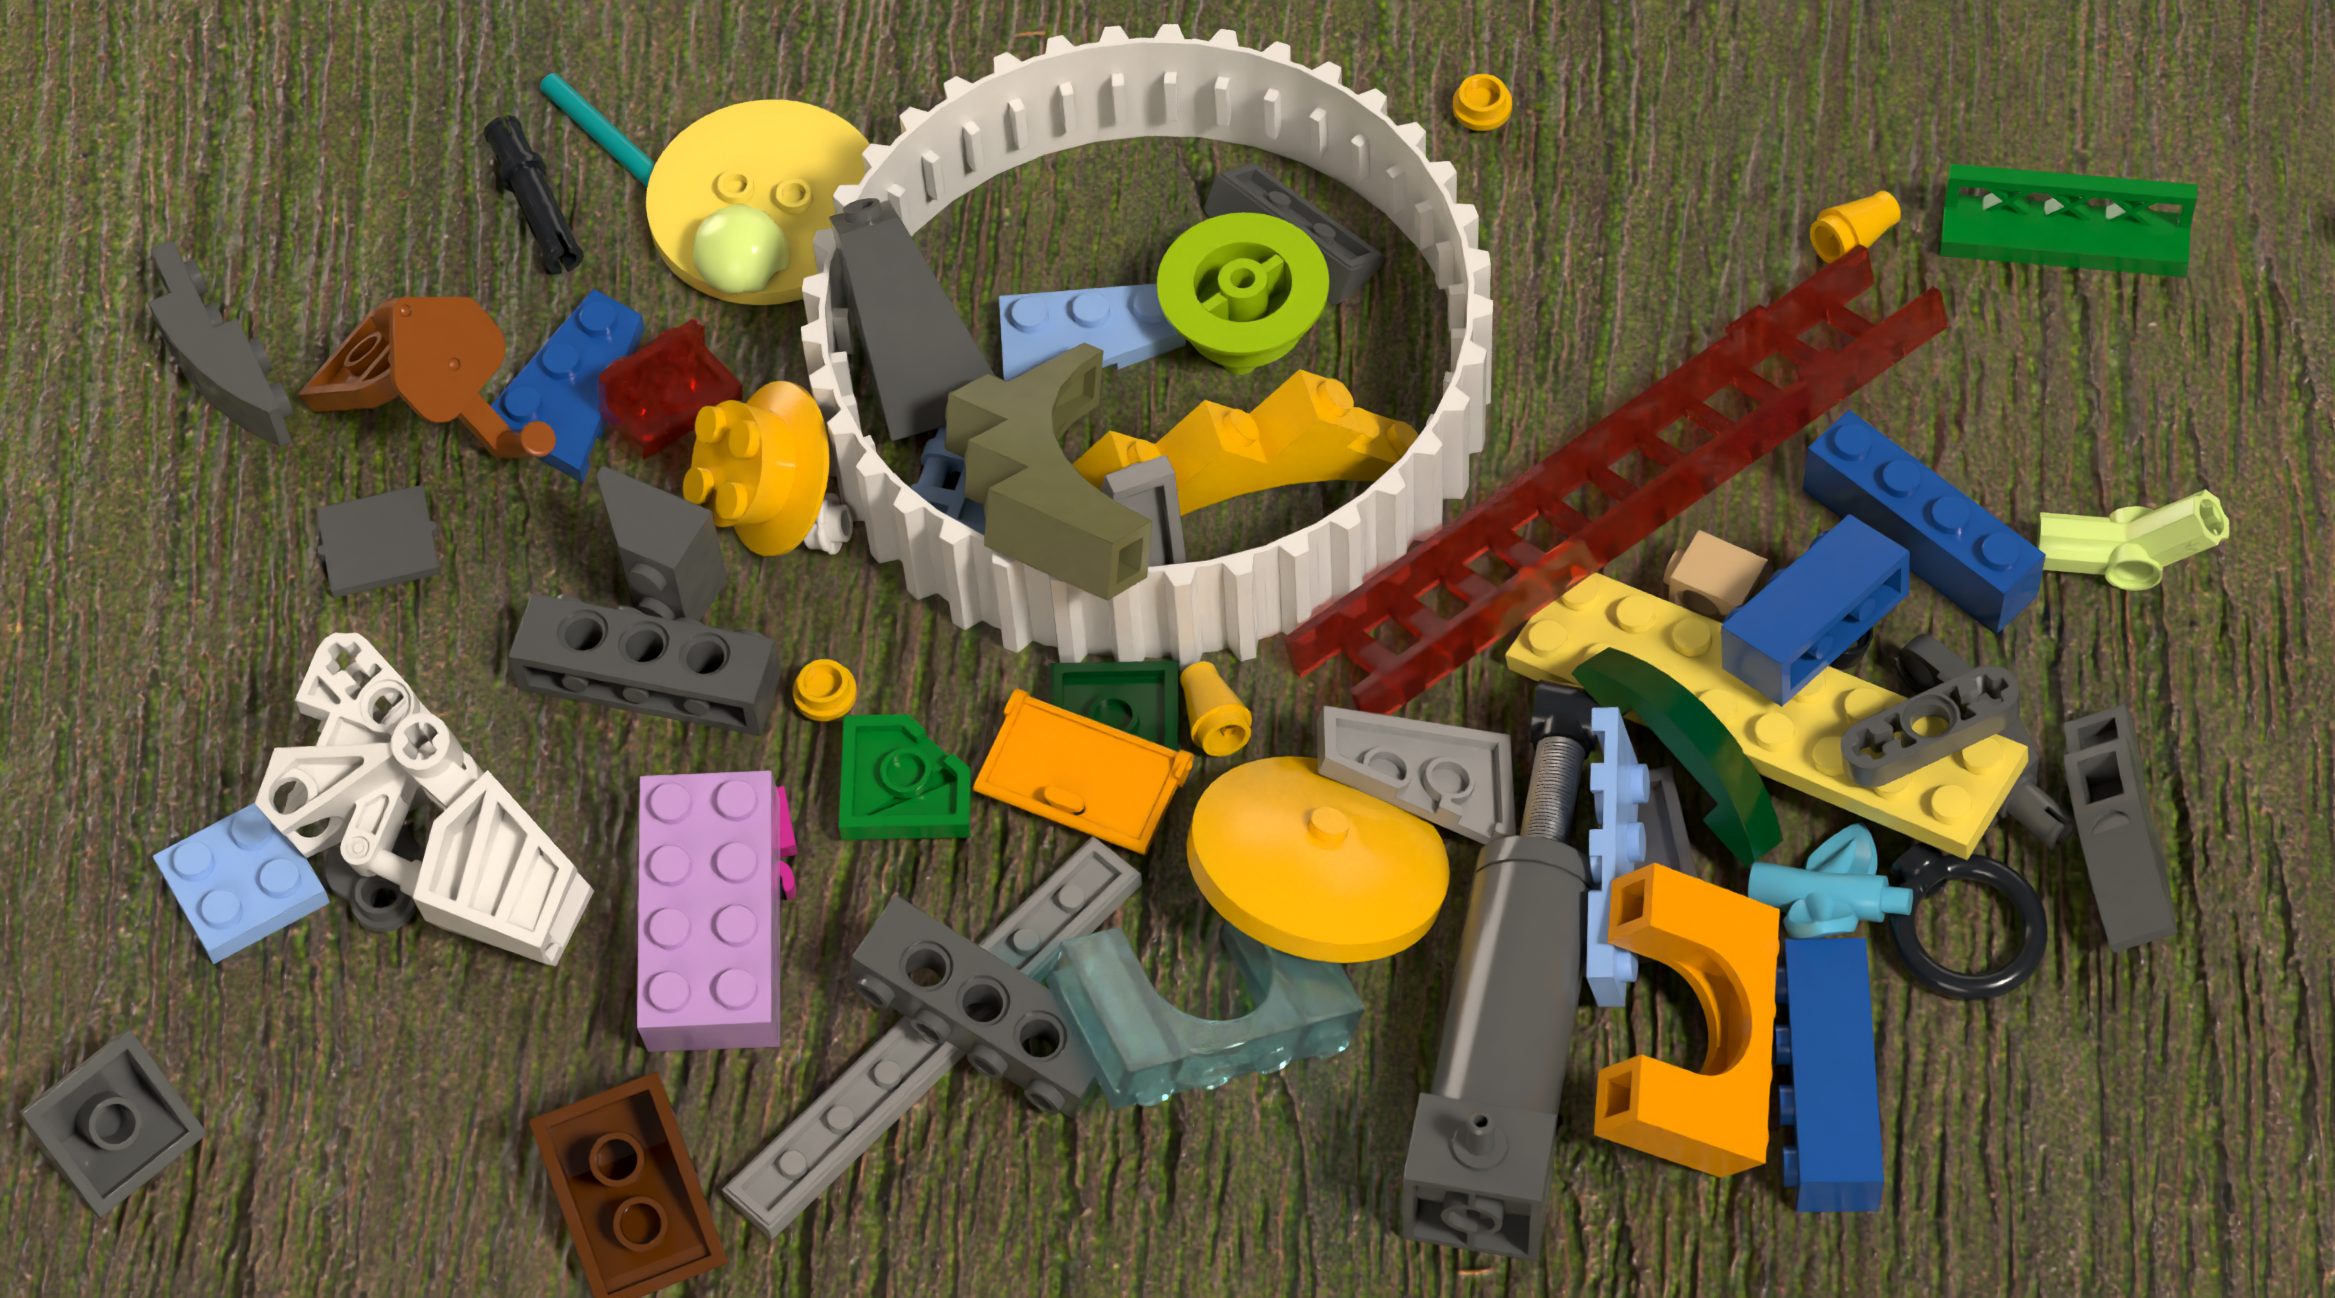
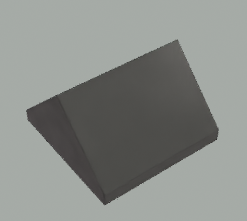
[19,1028,208,1218]

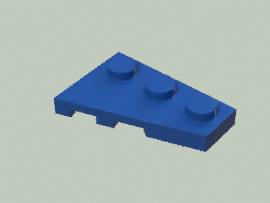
[491,289,645,484]

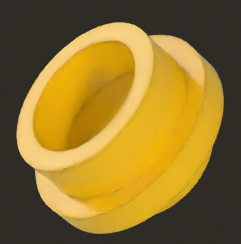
[1453,74,1512,131]
[793,659,857,722]

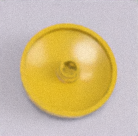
[1187,756,1450,963]

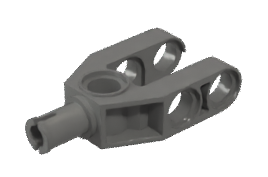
[1894,633,2077,851]

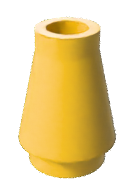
[1810,191,1901,265]
[1180,661,1252,757]

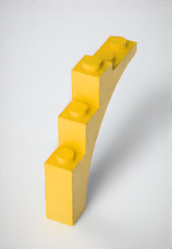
[1072,369,1419,516]

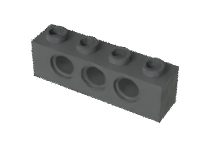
[509,593,782,736]
[849,894,1122,1120]

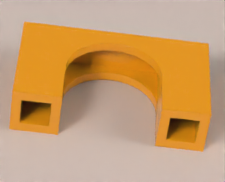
[1594,862,1780,1178]

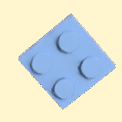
[153,803,330,964]

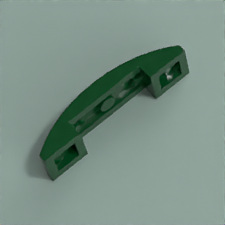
[1571,647,1783,869]

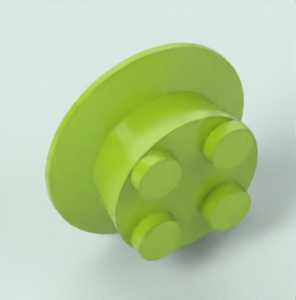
[1157,212,1329,375]

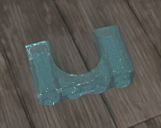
[1046,921,1365,1110]

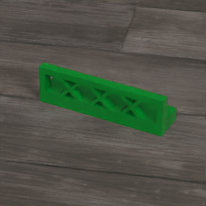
[1940,164,2198,277]

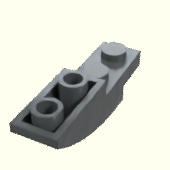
[148,240,294,447]
[2063,704,2178,952]

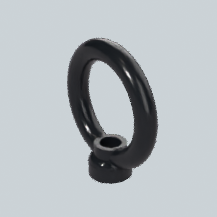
[1888,841,2048,1001]

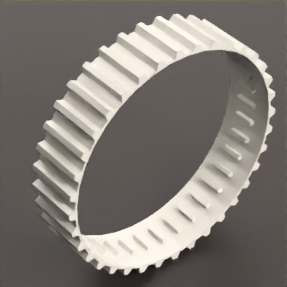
[801,24,1493,672]

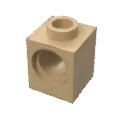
[1663,530,1768,623]

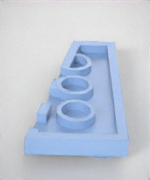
[1587,707,1650,1007]

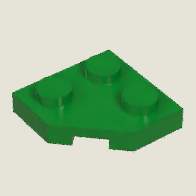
[839,714,972,840]

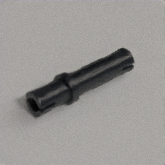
[483,115,584,274]

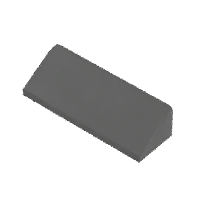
[1204,162,1386,305]

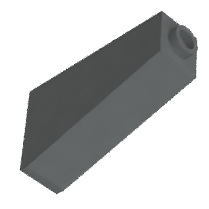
[829,198,996,441]

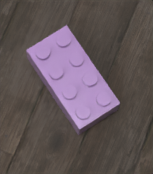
[637,771,780,1052]

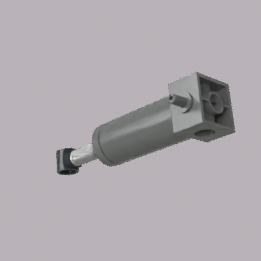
[1403,679,1602,1262]

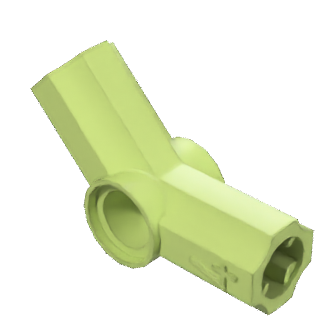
[2036,489,2229,591]

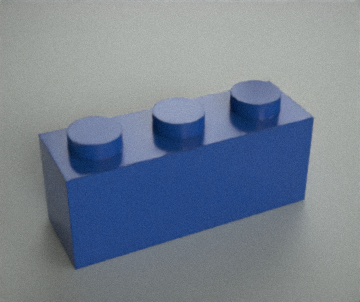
[1720,514,1910,707]

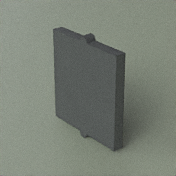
[316,485,441,598]

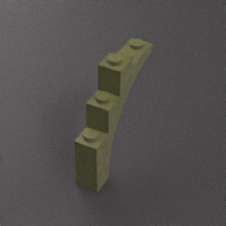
[945,342,1152,601]

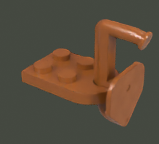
[297,297,556,459]

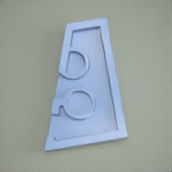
[999,284,1186,382]

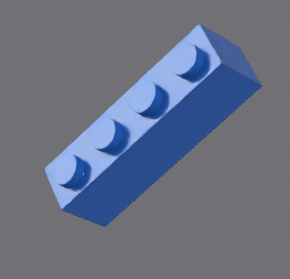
[1803,410,2046,635]
[1773,938,1884,1212]

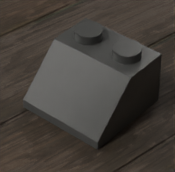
[596,465,727,622]

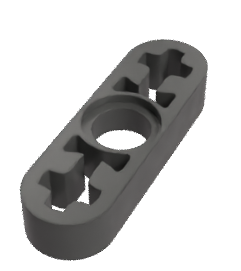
[1841,665,2020,787]

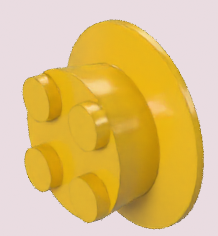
[683,381,829,557]

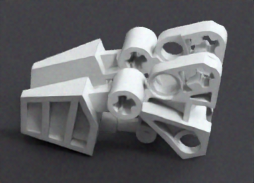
[255,632,594,966]

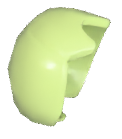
[693,204,790,294]

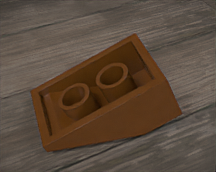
[529,1071,729,1298]

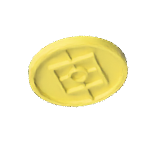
[646,100,870,305]

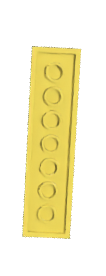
[1505,562,2028,860]

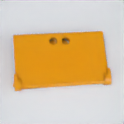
[973,688,1194,856]

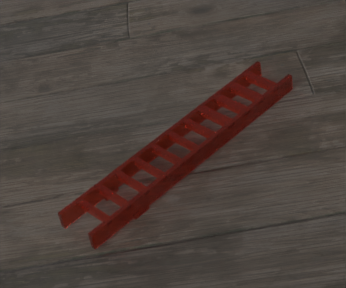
[1283,244,1948,716]

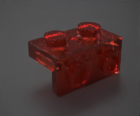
[598,318,743,460]

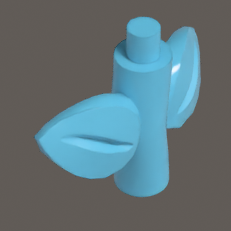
[1748,822,1913,939]

